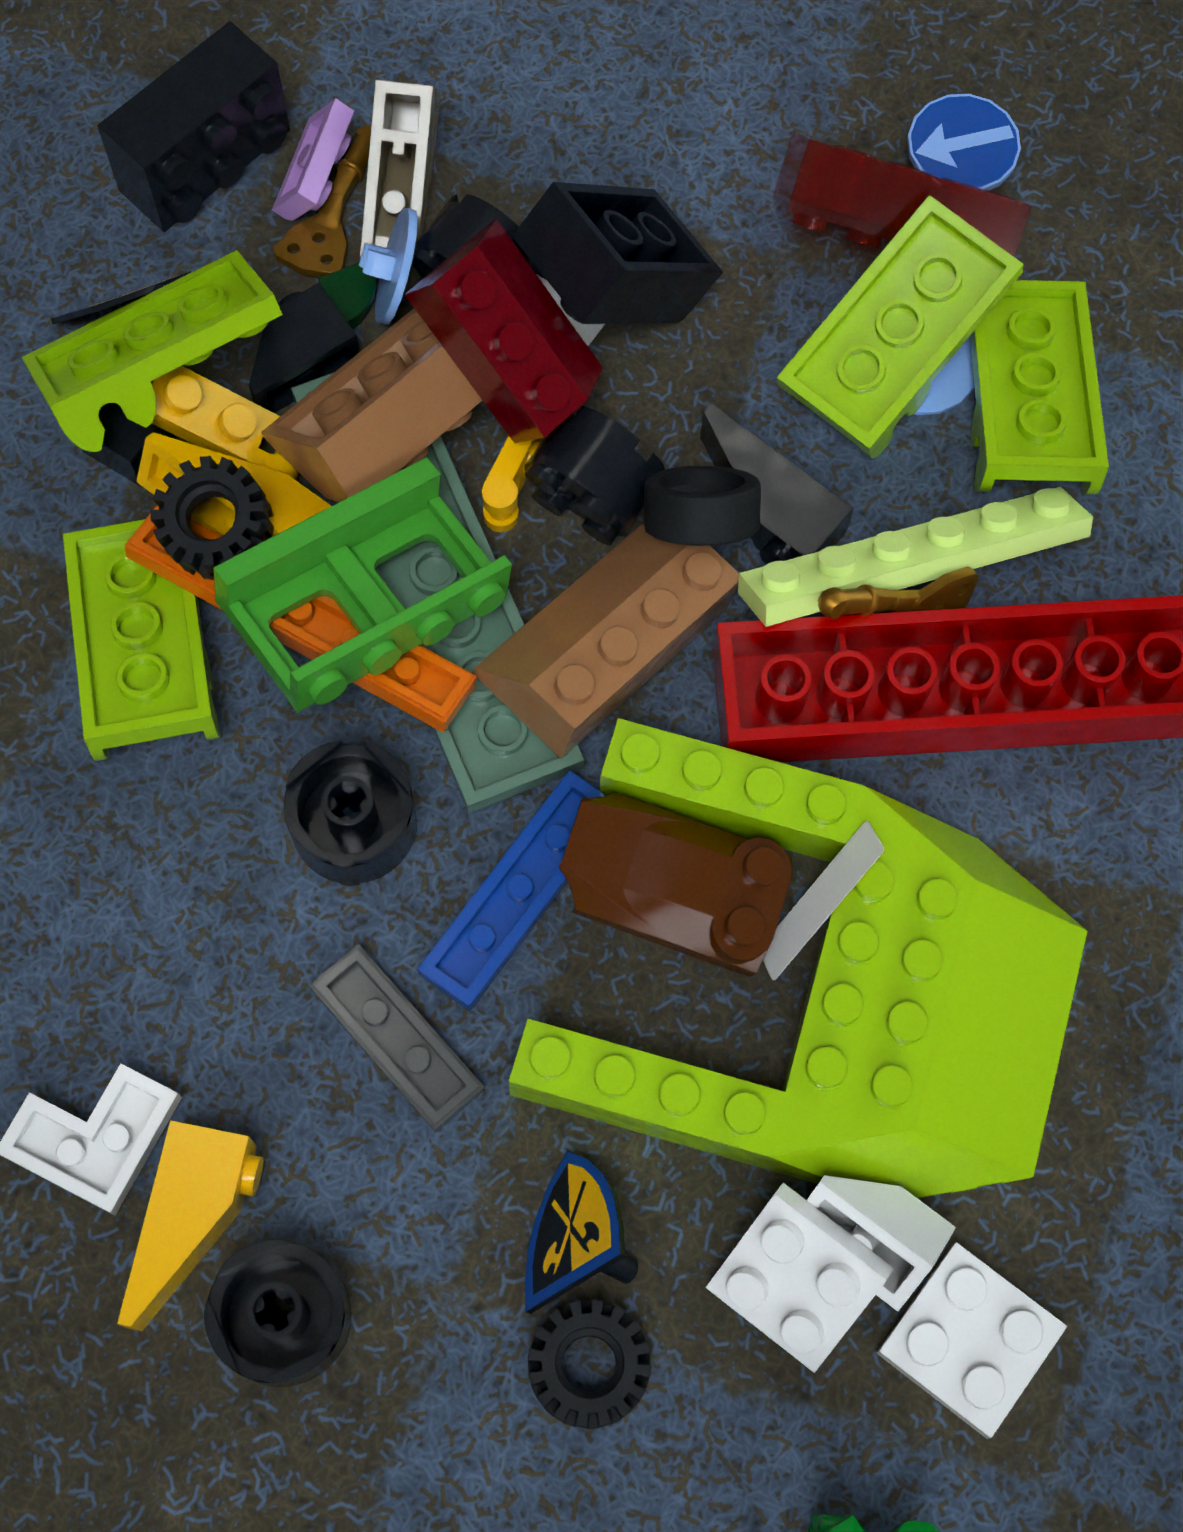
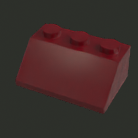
[404,219,603,443]

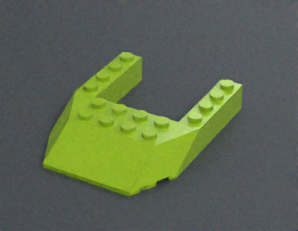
[509,718,1088,1199]

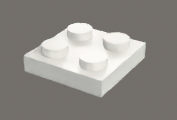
[706,1183,894,1373]
[876,1242,1067,1439]

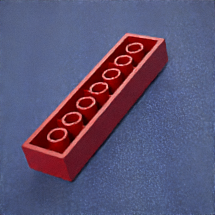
[712,595,1183,762]

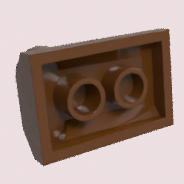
[559,792,792,977]

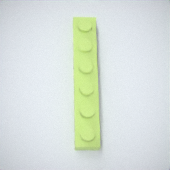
[738,486,1093,627]

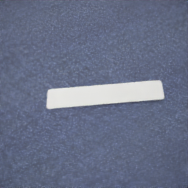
[763,821,884,980]

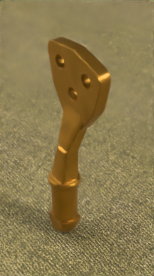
[274,125,371,278]
[818,567,979,619]

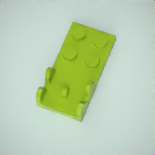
[777,195,1024,459]
[21,250,283,452]
[970,280,1109,495]
[63,519,221,761]

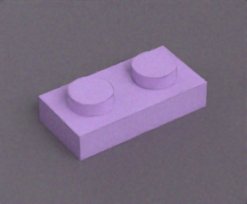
[272,98,354,221]

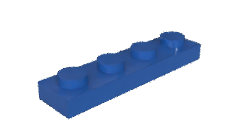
[417,770,605,1012]

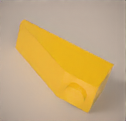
[136,432,331,541]
[117,1120,264,1332]

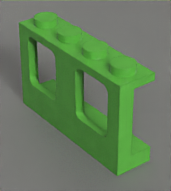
[213,457,512,713]

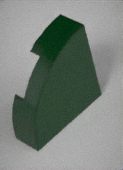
[318,262,377,329]

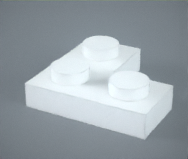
[0,1063,182,1216]

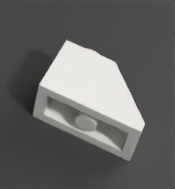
[807,1175,956,1311]

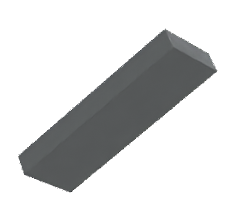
[308,944,485,1133]

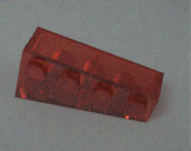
[773,131,1032,257]

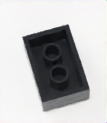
[97,21,290,233]
[512,182,723,324]

